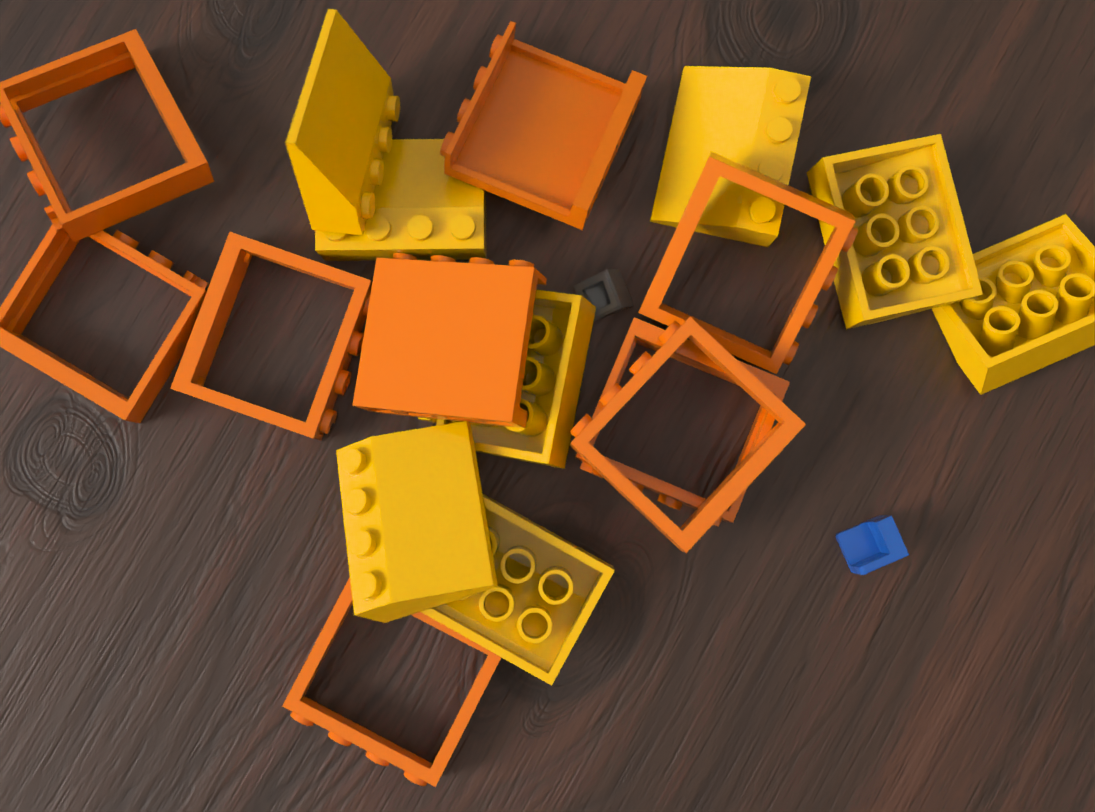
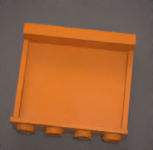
[440,21,647,230]
[353,253,547,428]

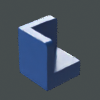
[836,515,909,575]

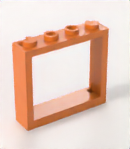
[0,29,215,242]
[638,152,858,375]
[0,224,209,423]
[170,232,372,441]
[569,317,806,553]
[575,317,790,527]
[282,577,501,787]

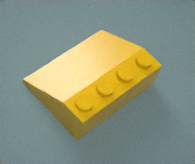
[286,9,400,235]
[650,66,811,247]
[807,134,983,329]
[315,139,486,261]
[932,214,1095,395]
[436,290,596,469]
[336,421,498,623]
[420,493,615,686]

